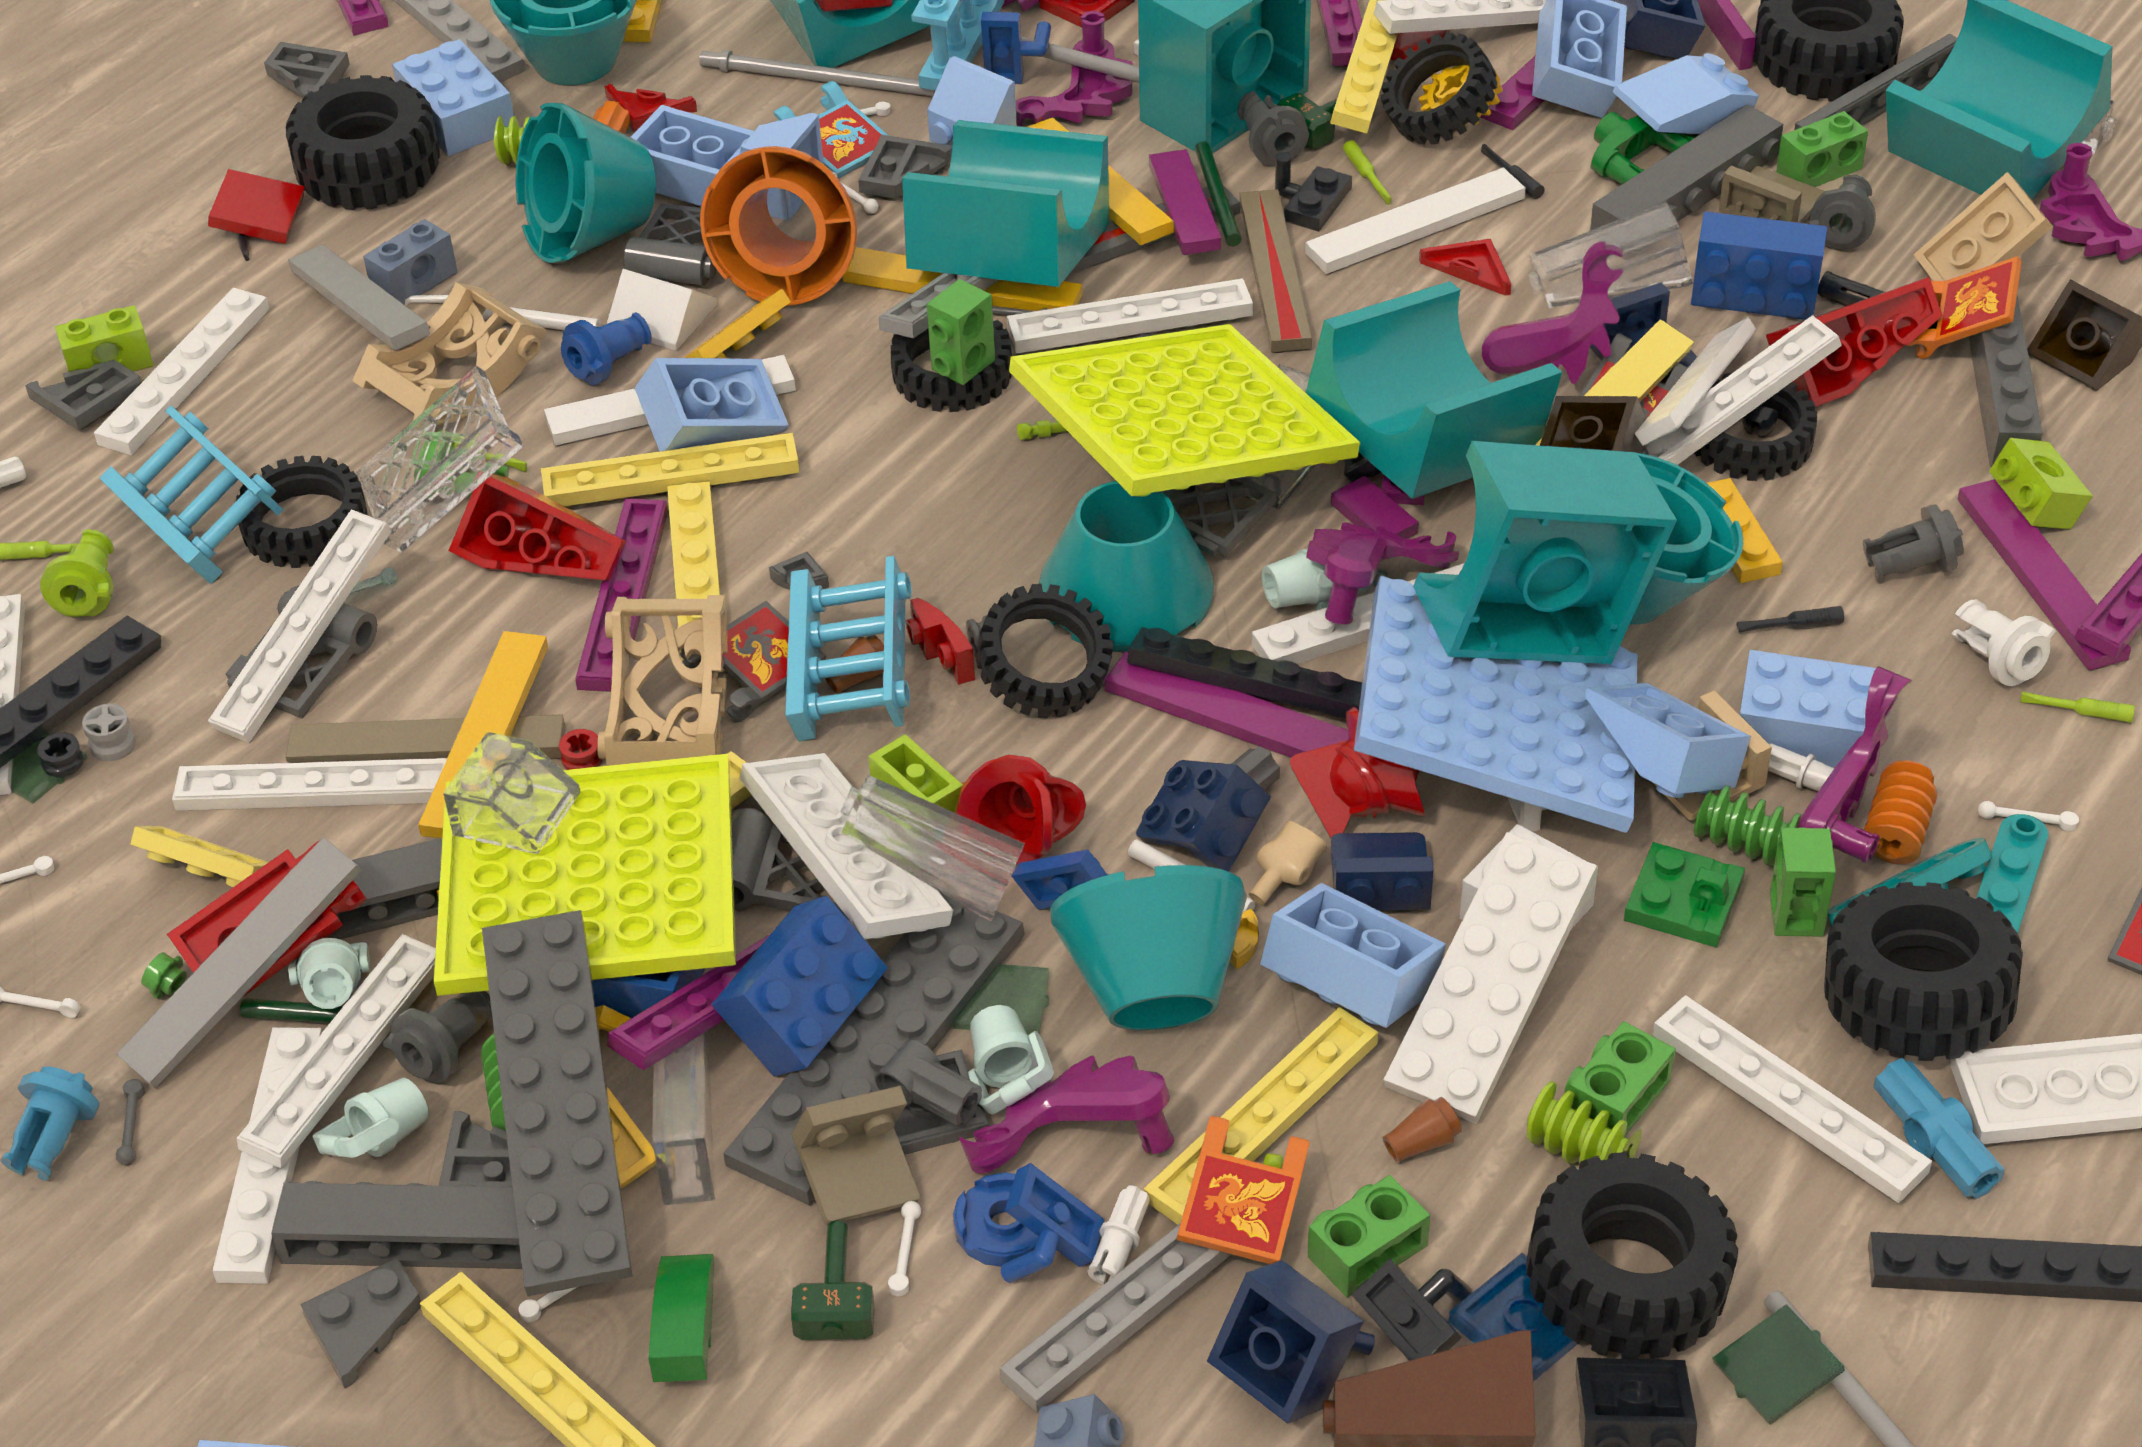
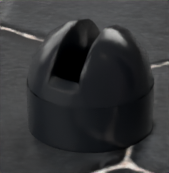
[1742,405,1779,437]

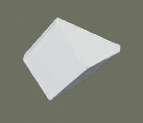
[607,269,717,351]

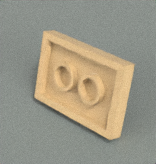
[1913,172,2053,281]

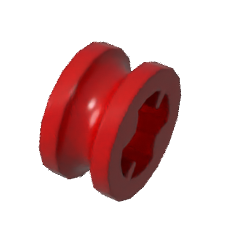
[559,729,602,770]

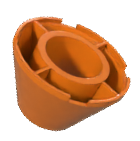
[700,146,857,305]

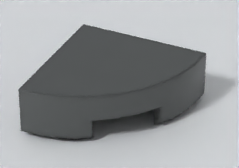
[769,551,829,590]

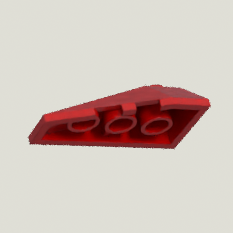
[1766,277,1943,407]
[448,472,626,581]

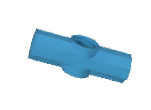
[1873,1058,2005,1200]

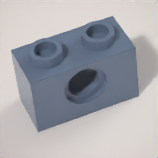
[363,219,458,305]

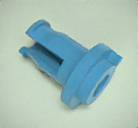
[1,1066,100,1181]

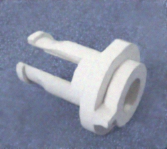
[1951,599,2056,686]

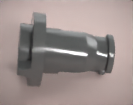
[1237,91,1309,166]
[1810,175,1876,250]
[1863,504,1964,581]
[383,991,492,1083]

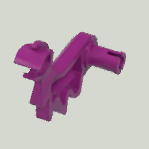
[1015,11,1133,127]
[1481,241,1624,384]
[959,1055,1174,1174]

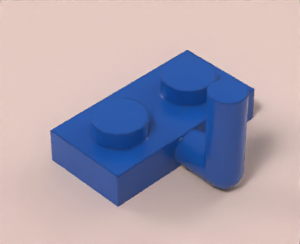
[981,12,1051,84]
[1011,849,1109,910]
[1001,1163,1105,1283]

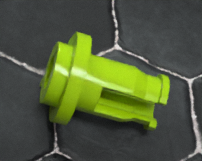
[40,529,114,617]

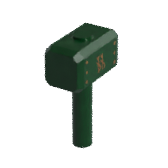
[1277,93,1337,149]
[791,1221,875,1340]

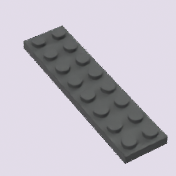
[723,888,1024,1205]
[482,910,633,1296]

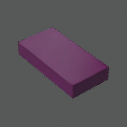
[1331,476,1419,539]

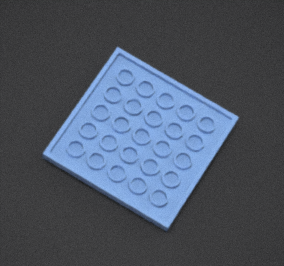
[1354,575,1638,833]

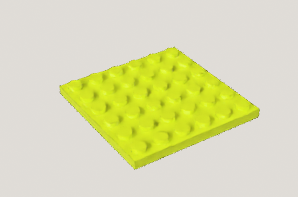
[1009,324,1360,497]
[434,754,736,996]

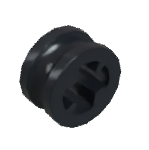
[37,732,84,777]

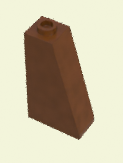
[1323,1331,1536,1447]

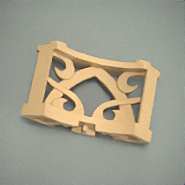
[352,282,546,426]
[598,595,727,766]

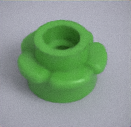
[141,952,186,999]

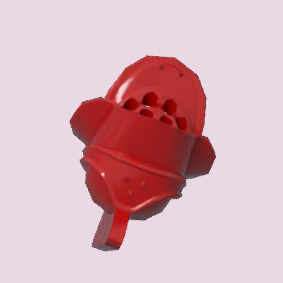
[1290,707,1425,838]
[955,754,1086,865]

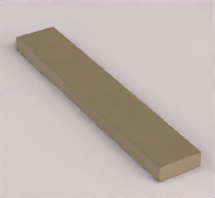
[286,714,565,763]

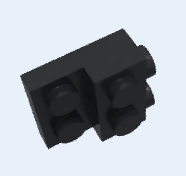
[1575,1357,1697,1447]

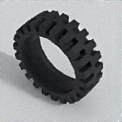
[1381,33,1497,145]
[890,319,1012,412]
[1694,373,1817,481]
[235,455,368,568]
[976,584,1113,718]

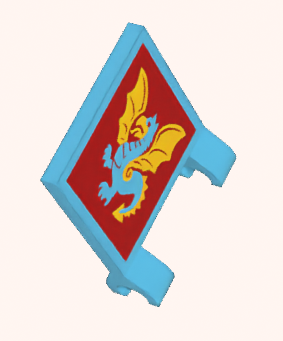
[774,81,889,179]

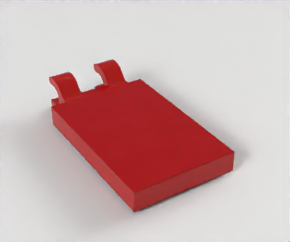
[167,840,367,996]

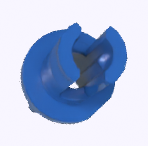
[561,312,652,385]

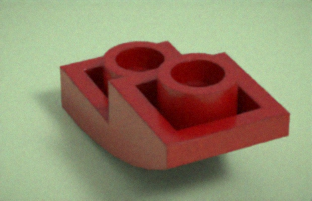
[906,598,975,685]

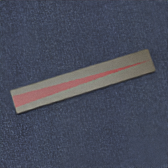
[1239,189,1312,352]

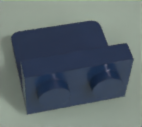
[1590,282,1697,381]
[1136,760,1271,872]
[1331,832,1433,910]

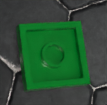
[1624,842,1745,948]

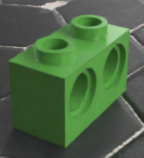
[1776,111,1868,187]
[927,279,995,385]
[1769,828,1836,937]
[1565,1021,1676,1136]
[1308,1175,1430,1298]

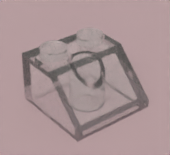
[443,732,581,854]

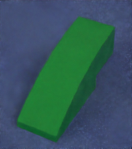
[648,1254,714,1382]

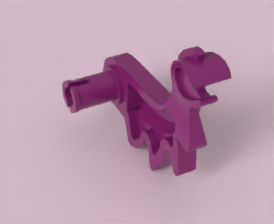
[2040,143,2142,261]
[1306,522,1460,625]
[1798,666,1912,864]

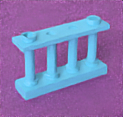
[911,0,1004,90]
[99,405,284,584]
[785,556,912,741]

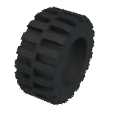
[1754,0,1904,101]
[285,75,440,210]
[1824,882,2023,1061]
[1526,1152,1739,1359]

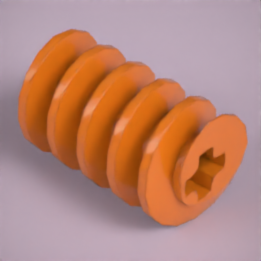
[1864,760,1938,864]

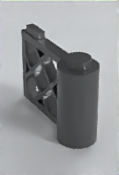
[624,203,717,286]
[1162,477,1277,557]
[225,585,378,719]
[731,808,848,919]

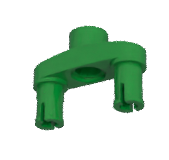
[1590,111,1694,184]

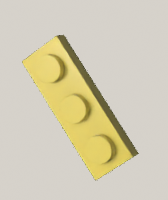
[130,826,268,887]

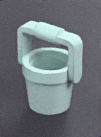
[1261,548,1333,608]
[288,938,370,1009]
[968,1005,1054,1114]
[312,1078,429,1158]

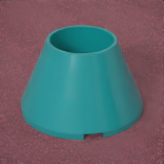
[490,0,637,85]
[516,103,656,263]
[1630,453,1743,625]
[1039,481,1214,652]
[1050,865,1247,1030]

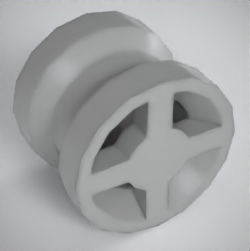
[82,704,136,761]

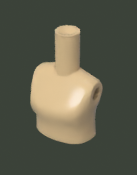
[1249,821,1327,905]

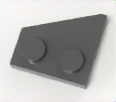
[264,42,350,97]
[858,135,952,198]
[25,360,142,430]
[439,1111,512,1187]
[301,1258,421,1388]

